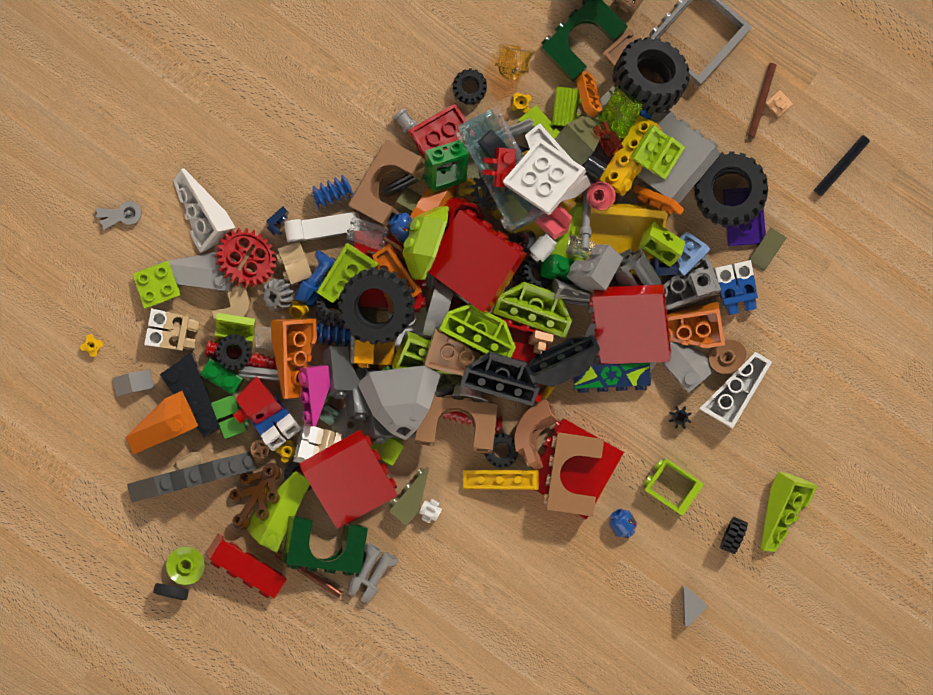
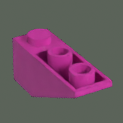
[298,365,330,427]

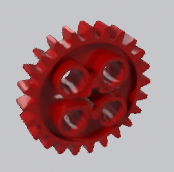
[214,228,277,288]

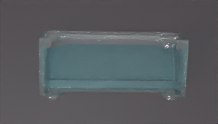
[456,105,552,233]

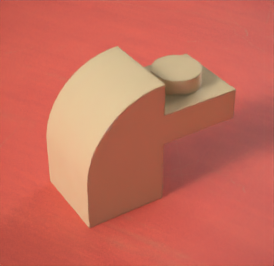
[212,288,251,320]

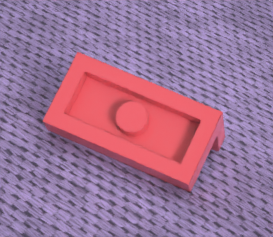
[528,204,572,240]

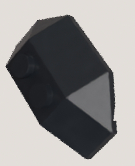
[528,335,600,387]
[460,351,540,406]

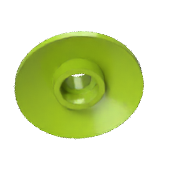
[166,546,205,585]

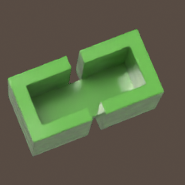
[211,395,250,439]

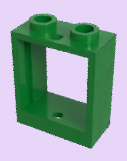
[424,139,469,193]

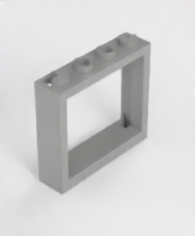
[649,0,752,87]

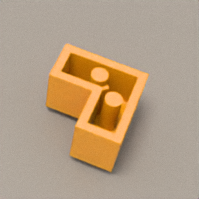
[354,340,395,369]

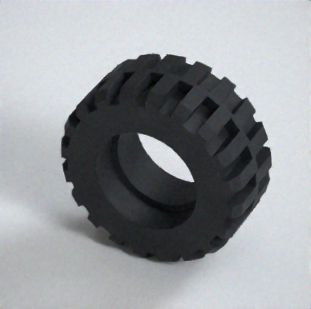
[612,37,690,113]
[694,151,768,228]
[338,267,415,344]

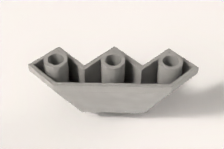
[358,366,440,440]

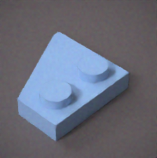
[677,231,710,276]

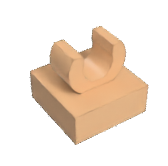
[765,90,793,117]
[528,330,554,354]

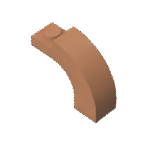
[515,399,558,470]

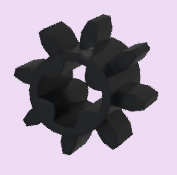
[668,406,692,429]

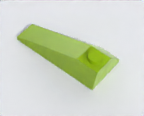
[761,472,818,552]

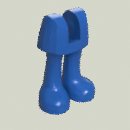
[295,250,336,308]

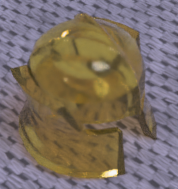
[494,44,535,80]

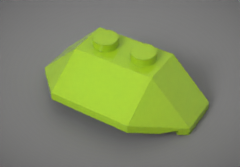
[402,206,449,280]
[493,282,572,338]
[438,304,516,357]

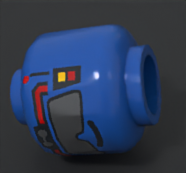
[389,213,414,241]
[609,508,637,538]

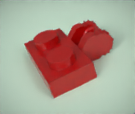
[482,147,516,188]

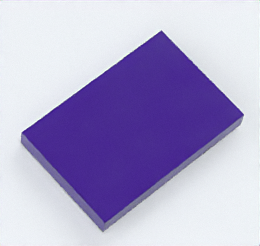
[723,187,766,247]

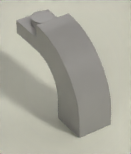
[422,279,454,337]

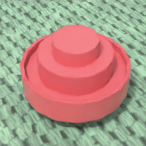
[586,181,616,210]

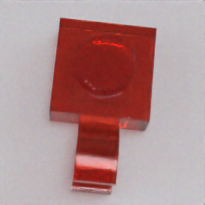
[592,121,624,157]

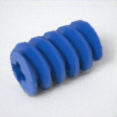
[312,175,354,210]
[316,321,351,347]

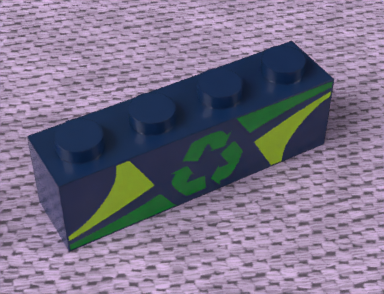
[573,362,651,393]

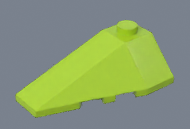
[246,471,310,552]

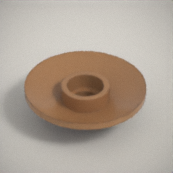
[709,340,747,374]

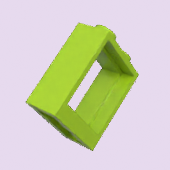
[643,458,704,516]

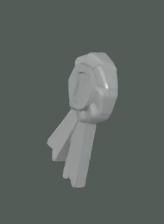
[96,201,142,230]

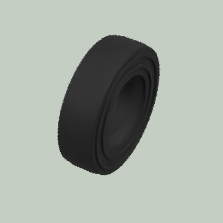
[153,583,189,600]

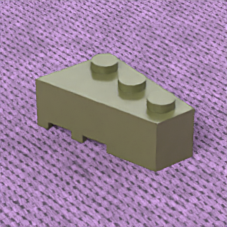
[554,114,607,166]

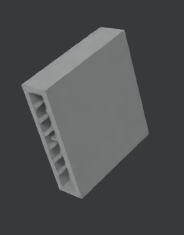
[635,110,720,204]

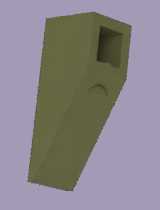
[389,467,429,526]

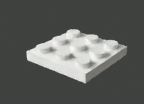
[503,138,586,215]

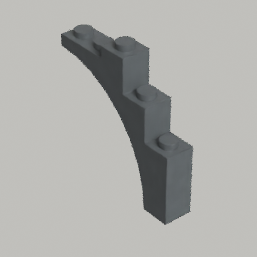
[323,346,416,444]
[127,451,256,503]

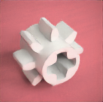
[419,499,442,523]

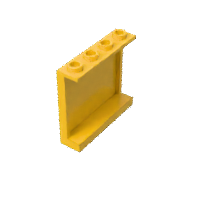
[585,203,668,279]

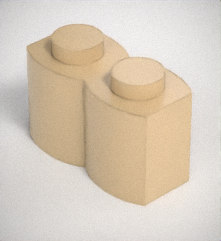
[276,241,312,286]

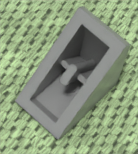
[112,369,154,397]
[682,586,707,626]

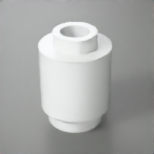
[529,233,557,262]

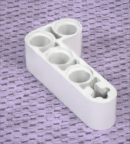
[284,212,362,243]

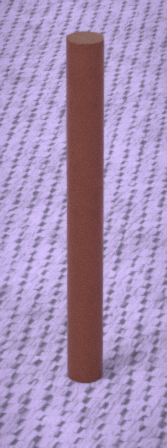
[748,63,777,138]
[275,550,343,598]

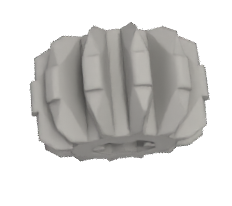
[261,279,294,312]

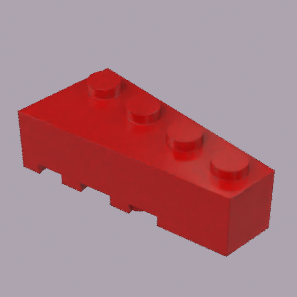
[206,533,287,599]

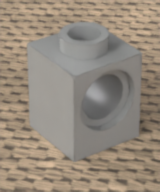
[689,267,716,299]

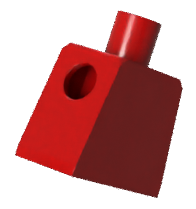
[233,376,282,424]

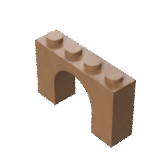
[348,139,425,229]
[415,394,498,454]
[543,432,604,516]

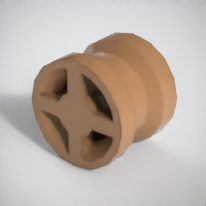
[250,440,271,459]

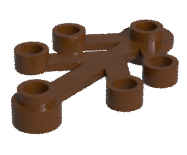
[229,463,281,530]

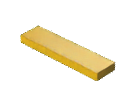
[463,470,539,490]

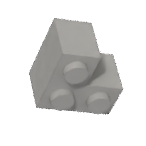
[567,245,623,290]

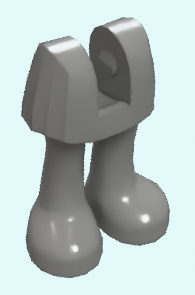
[348,543,399,603]

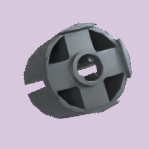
[614,247,661,286]

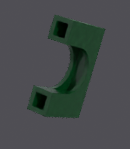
[541,0,628,83]
[282,516,368,576]

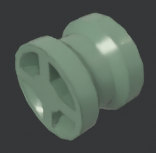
[319,403,341,426]

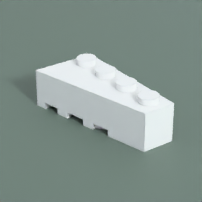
[699,352,772,429]

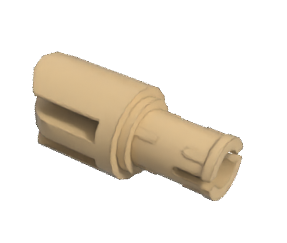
[161,452,203,474]

